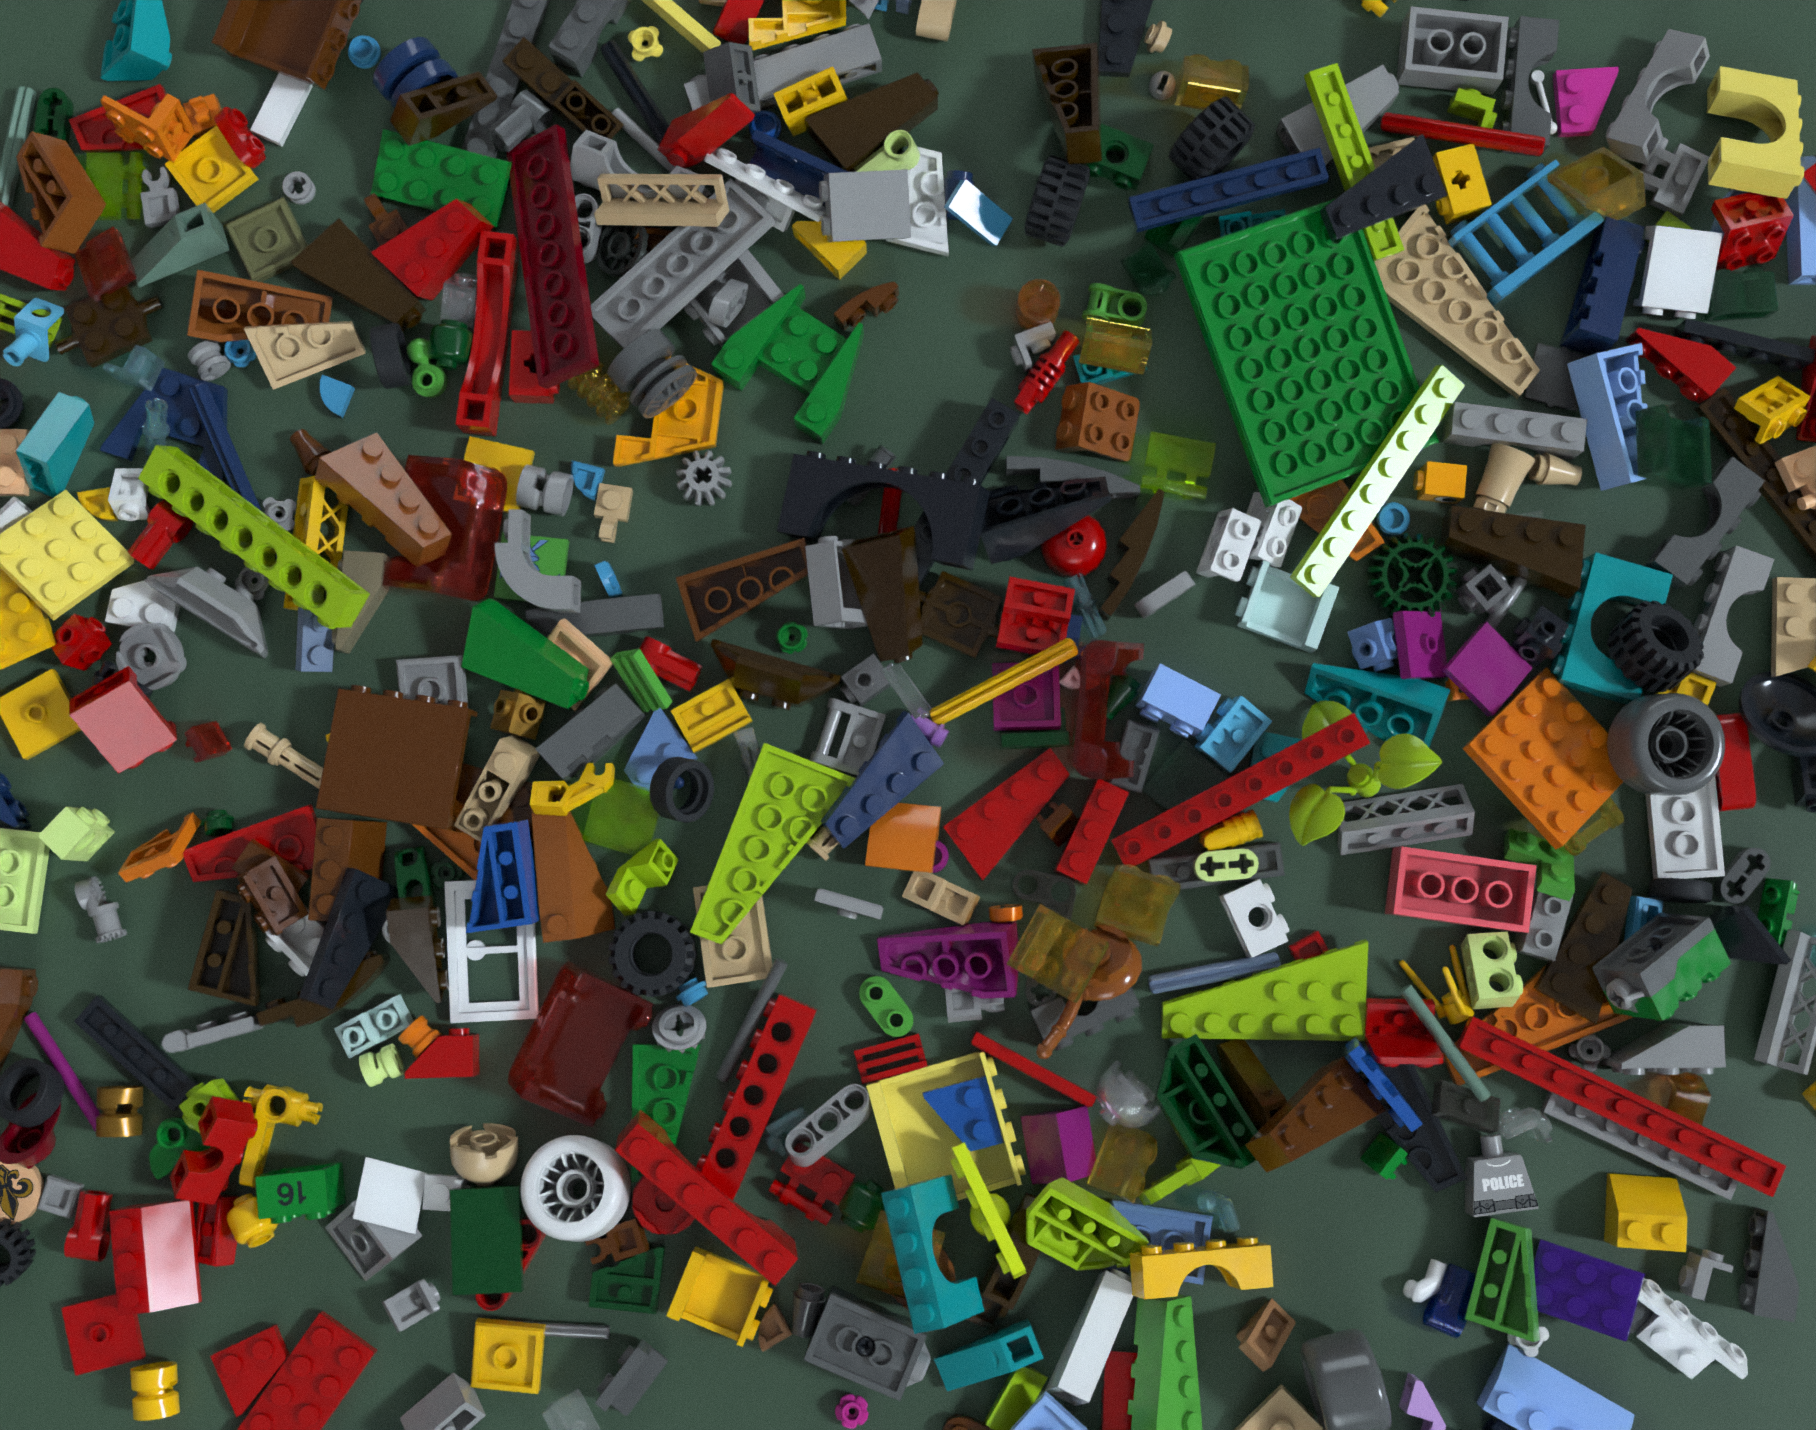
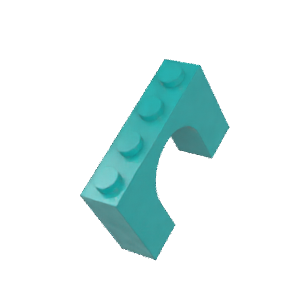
[1550,552,1673,704]
[881,1174,984,1334]

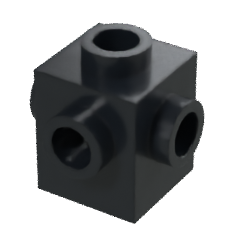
[1510,606,1569,667]

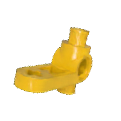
[239,1084,323,1188]

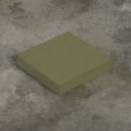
[225,197,309,282]

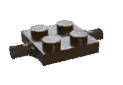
[55,281,164,368]
[919,571,1003,659]

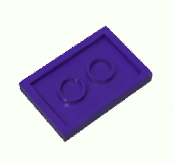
[1534,1239,1645,1342]

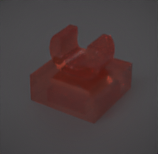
[185,721,232,763]

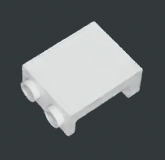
[1633,225,1722,319]

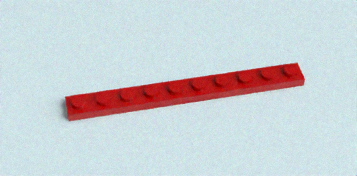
[1456,1016,1786,1197]

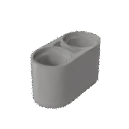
[575,193,603,263]

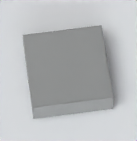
[37,1174,85,1219]

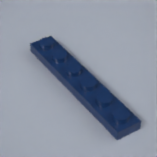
[1128,147,1329,233]

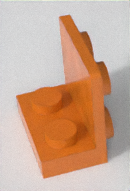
[100,93,195,163]

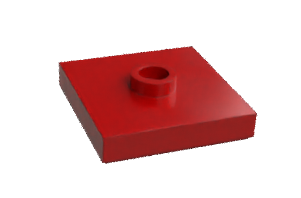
[61,1294,146,1376]

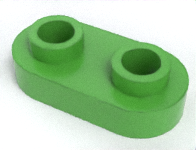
[859,976,913,1037]

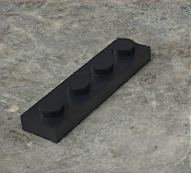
[1673,319,1816,372]
[74,995,200,1111]

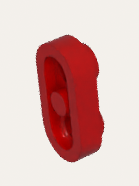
[214,107,266,169]

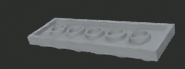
[591,178,776,349]

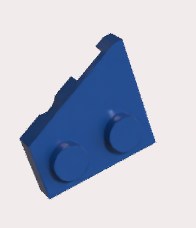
[923,1076,1003,1152]

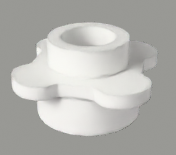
[1507,1327,1549,1357]

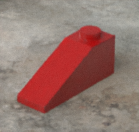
[657,93,755,169]

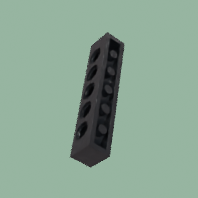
[914,398,1020,588]

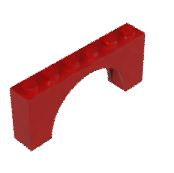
[615,1109,798,1286]

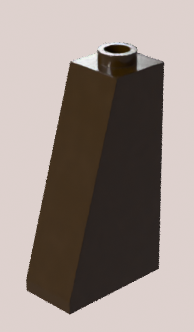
[805,72,939,172]
[291,218,426,331]
[841,526,923,663]

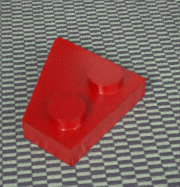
[210,1324,290,1417]

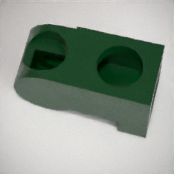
[394,845,438,907]

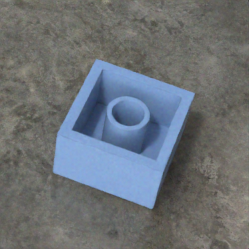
[1135,664,1221,738]

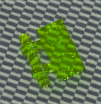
[86,152,146,220]
[1140,431,1216,500]

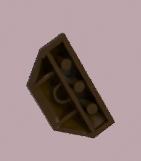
[711,639,842,711]

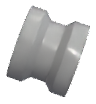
[188,340,231,381]

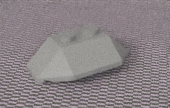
[145,567,269,659]

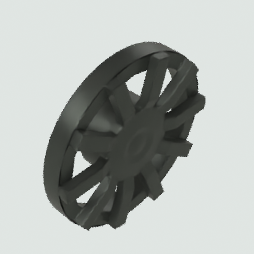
[597,225,649,277]

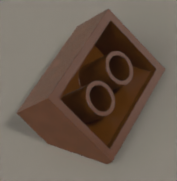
[308,817,387,921]

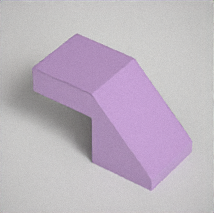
[1399,1373,1446,1430]

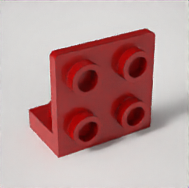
[1711,192,1794,273]

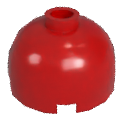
[1040,515,1107,579]

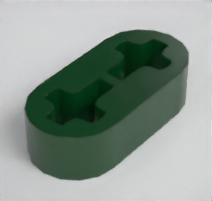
[34,88,73,143]

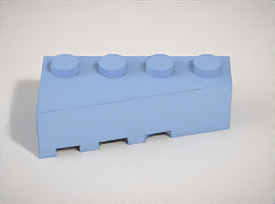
[1567,343,1654,491]

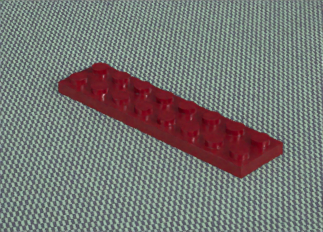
[506,124,599,389]

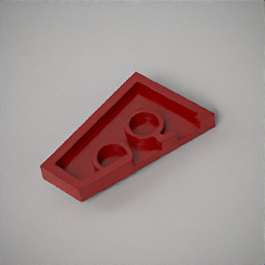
[69,84,188,153]

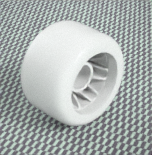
[520,1135,631,1242]

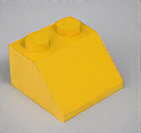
[1604,1173,1687,1252]

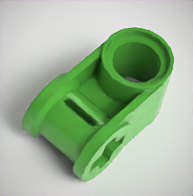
[1082,283,1147,330]

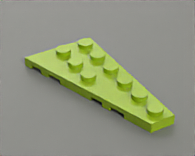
[690,743,856,945]
[1161,939,1368,1041]

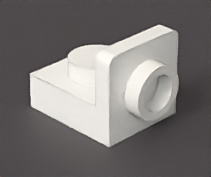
[108,468,151,521]
[422,1174,472,1211]

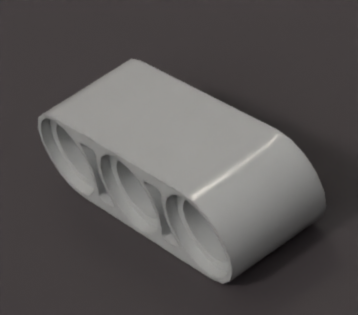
[785,1084,872,1167]

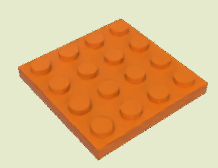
[1462,667,1623,850]

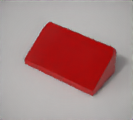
[196,1194,241,1267]

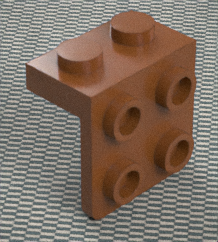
[1055,382,1140,462]

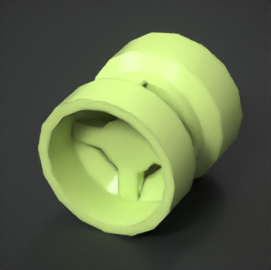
[359,1043,405,1087]

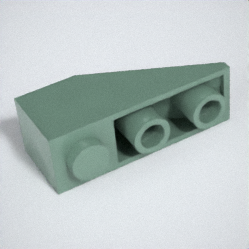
[131,203,229,288]

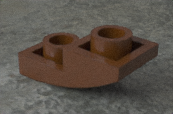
[834,281,899,331]

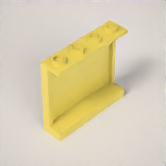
[866,1050,1026,1200]

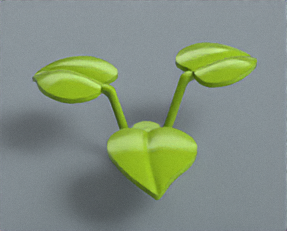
[1289,700,1442,846]

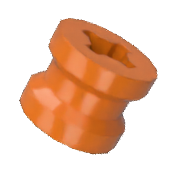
[398,1015,442,1058]

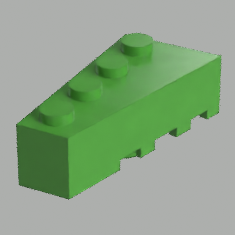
[1127,1294,1202,1430]

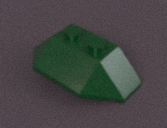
[1154,1034,1258,1169]

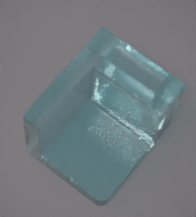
[103,345,165,391]

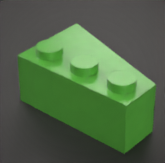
[1465,1218,1540,1342]

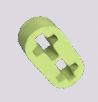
[1193,849,1259,882]

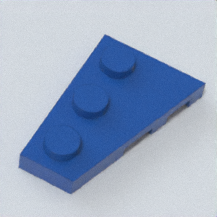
[1345,1037,1423,1132]

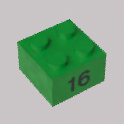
[255,1162,346,1224]

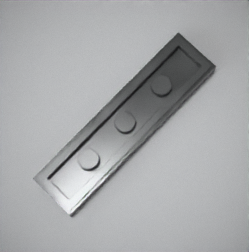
[1147,842,1285,893]

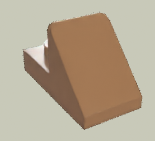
[1236,1298,1296,1372]

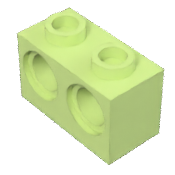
[37,806,115,861]
[1460,931,1523,1009]

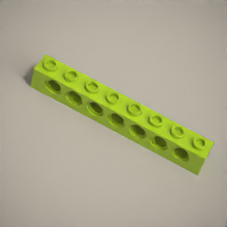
[138,445,370,629]

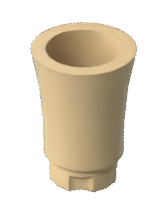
[1473,443,1535,513]

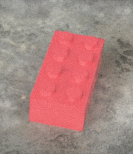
[1385,846,1537,933]

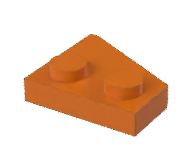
[118,812,200,883]

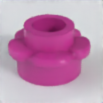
[835,1394,869,1429]

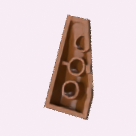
[187,269,333,342]

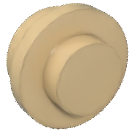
[1144,20,1172,53]

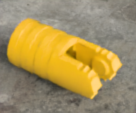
[1198,809,1263,851]

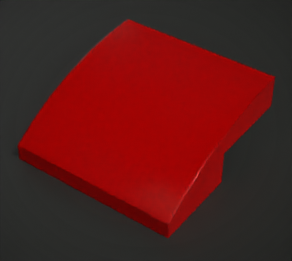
[996,576,1075,655]

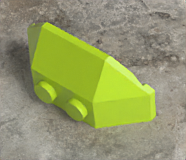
[1026,1177,1149,1270]

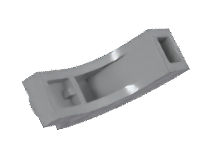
[495,509,581,614]

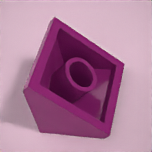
[1020,1105,1099,1184]

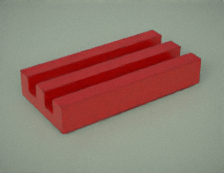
[854,1033,928,1084]

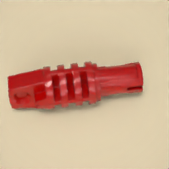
[1014,330,1080,415]

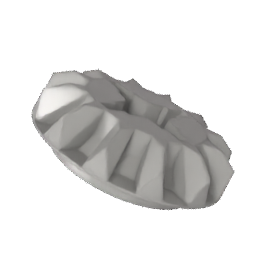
[652,1004,707,1054]

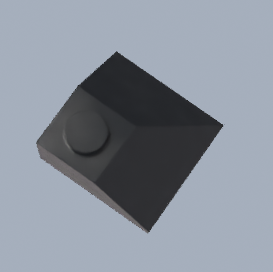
[1709,905,1791,965]

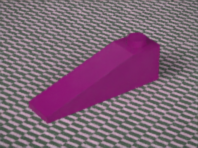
[877,921,1020,999]

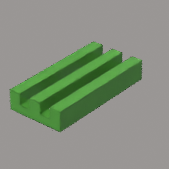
[610,649,672,712]

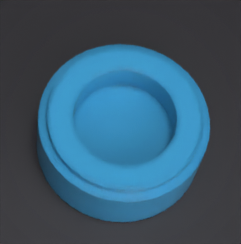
[1375,502,1410,537]

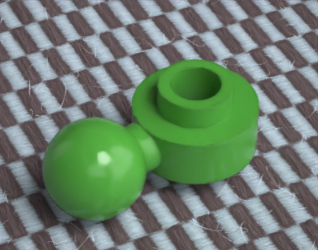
[407,338,447,398]

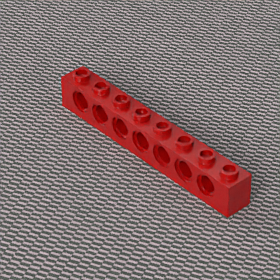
[1111,713,1370,870]

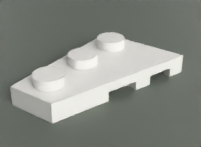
[886,147,949,257]

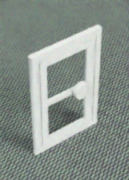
[444,880,539,1023]

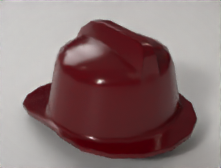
[0,1093,61,1169]

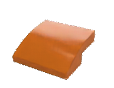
[865,803,942,873]

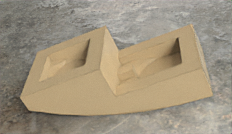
[902,871,980,926]

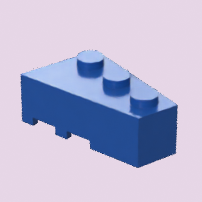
[466,819,540,933]

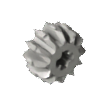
[676,450,732,507]

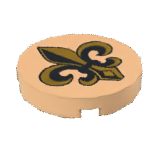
[0,1162,44,1225]

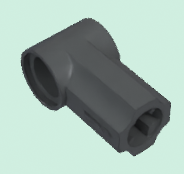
[487,89,553,153]

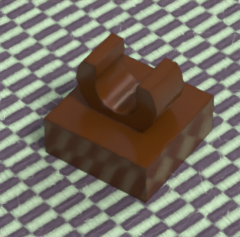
[1036,802,1078,848]

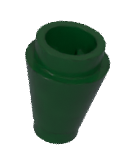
[1096,669,1142,720]

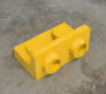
[1734,376,1811,444]

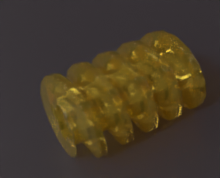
[566,362,632,425]

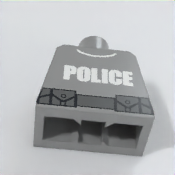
[1465,1134,1539,1217]

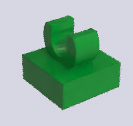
[1360,1133,1408,1180]

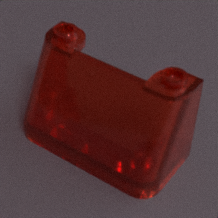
[383,455,507,601]
[1067,639,1144,780]
[508,961,654,1127]

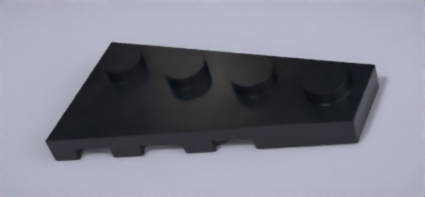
[1319,134,1447,242]

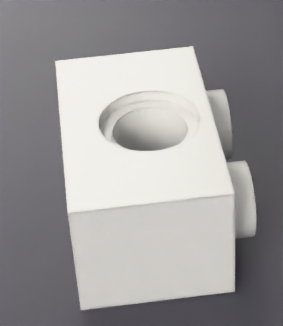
[1219,879,1289,958]

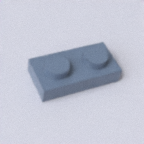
[295,607,334,672]

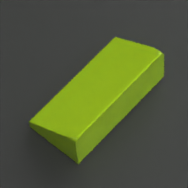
[984,1365,1048,1430]

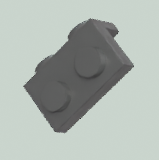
[595,1339,668,1416]

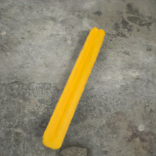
[929,638,1078,725]

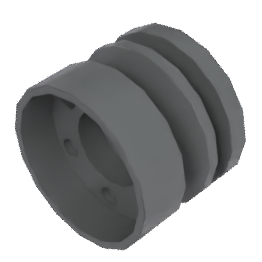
[607,329,697,418]

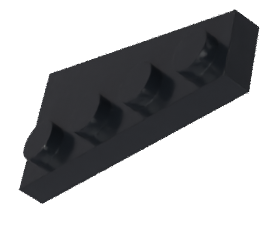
[1098,0,1153,78]
[299,867,399,1009]
[1358,1064,1467,1192]

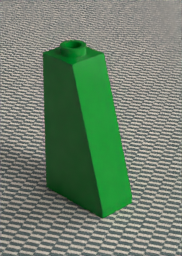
[461,598,589,709]

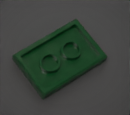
[450,1185,524,1295]

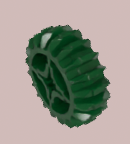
[1366,533,1457,618]

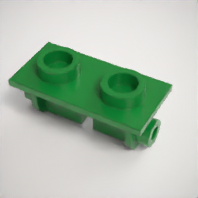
[1757,878,1800,949]

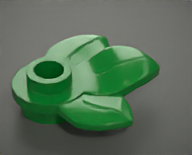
[149,1117,212,1180]

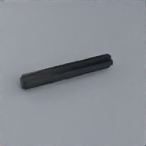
[600,40,669,144]

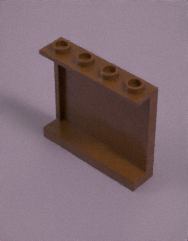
[211,0,362,90]
[316,685,478,831]

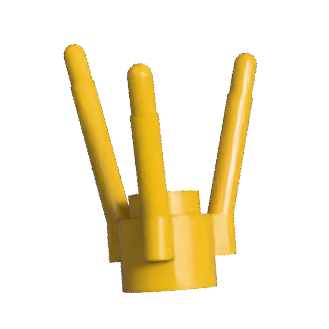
[1399,945,1475,1025]

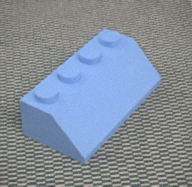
[1476,1342,1634,1430]

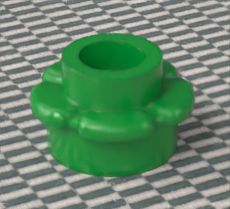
[775,621,808,654]

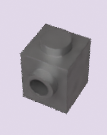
[840,653,893,707]

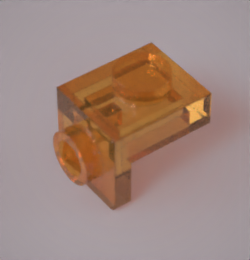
[1666,1072,1711,1125]

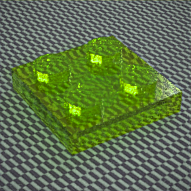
[582,778,660,856]

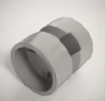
[516,464,574,517]

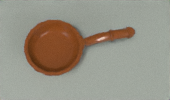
[1036,924,1142,1059]

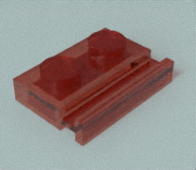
[75,226,137,302]

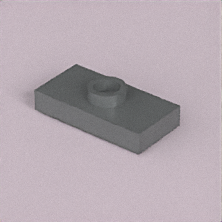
[1109,720,1160,793]

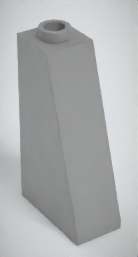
[1276,65,1399,169]

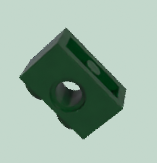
[1080,123,1154,190]

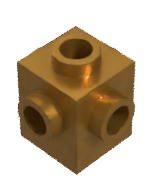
[490,688,546,740]

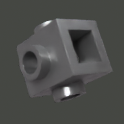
[1455,564,1512,616]

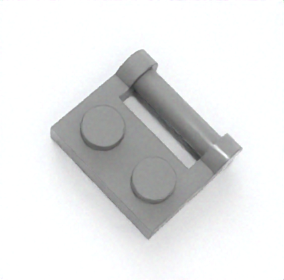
[809,698,886,776]

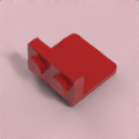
[1365,998,1444,1068]

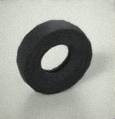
[1648,878,1712,904]

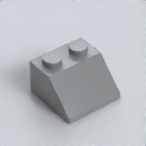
[325,1199,422,1281]

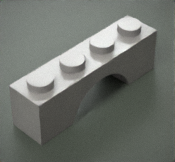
[1606,29,1710,165]
[570,130,705,199]
[1442,402,1587,460]
[1692,545,1774,687]

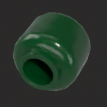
[427,319,473,370]
[839,1179,886,1233]

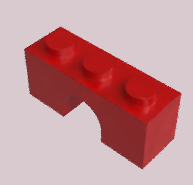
[1054,778,1129,885]
[170,1096,258,1205]

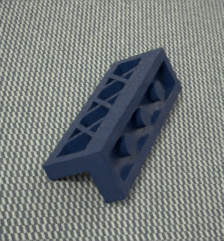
[749,130,848,207]

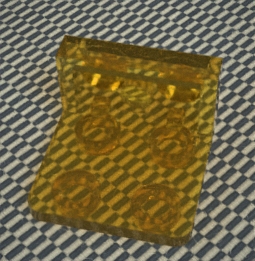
[1094,864,1181,947]

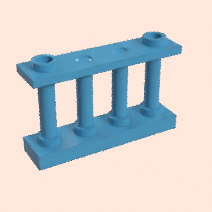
[1448,159,1605,306]

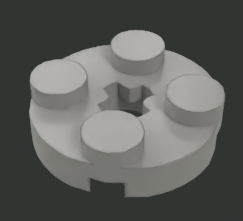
[116,623,187,690]

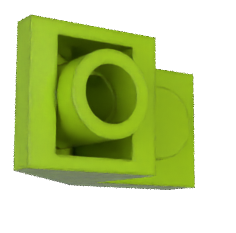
[605,838,679,916]

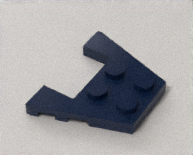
[100,367,228,484]

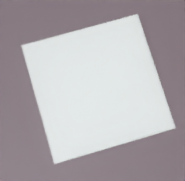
[353,1157,427,1234]

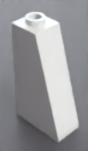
[1045,1269,1133,1406]

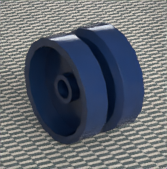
[372,37,458,109]

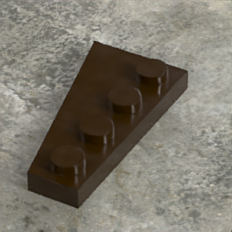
[1534,872,1633,1024]

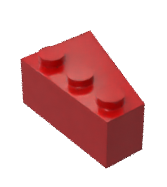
[371,199,494,301]

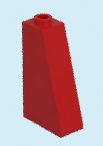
[0,201,75,291]

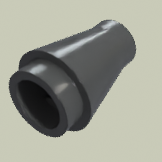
[792,1283,826,1338]

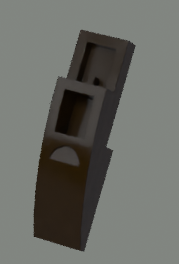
[502,37,624,140]
[256,950,391,1028]
[966,1192,1040,1333]

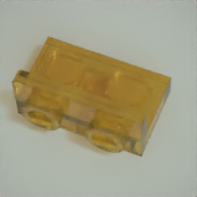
[1087,1120,1158,1204]

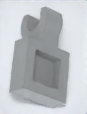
[945,988,1005,1023]

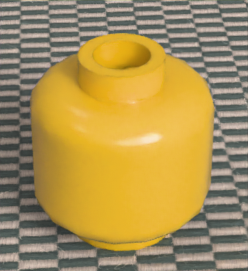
[226,1193,278,1248]

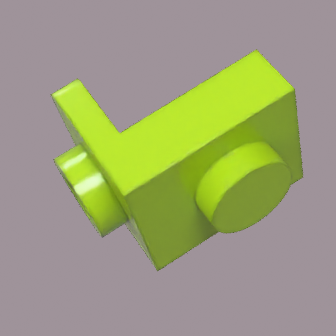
[1447,88,1497,129]

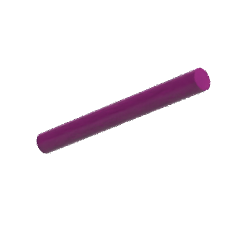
[24,1012,101,1132]

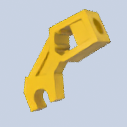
[530,763,615,816]

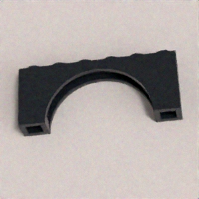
[777,451,990,571]

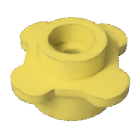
[628,26,663,62]

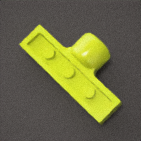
[950,1142,1026,1279]

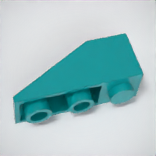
[934,1318,1044,1391]

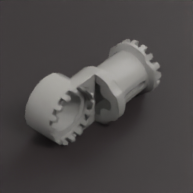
[75,876,127,944]

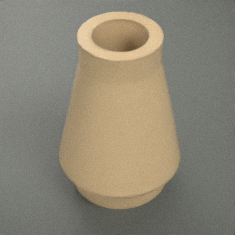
[1529,452,1582,486]

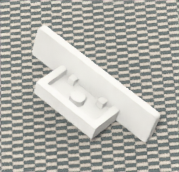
[704,148,826,232]
[1636,1278,1748,1379]

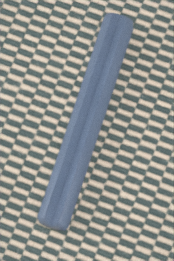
[1148,952,1280,994]

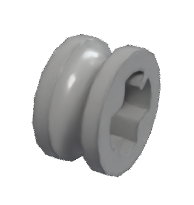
[282,171,316,205]

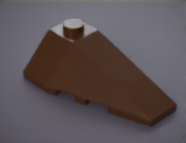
[0,966,38,1072]

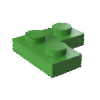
[1504,828,1575,901]

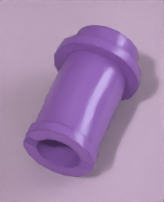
[911,710,949,748]

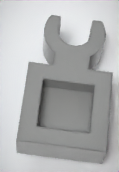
[141,167,180,228]

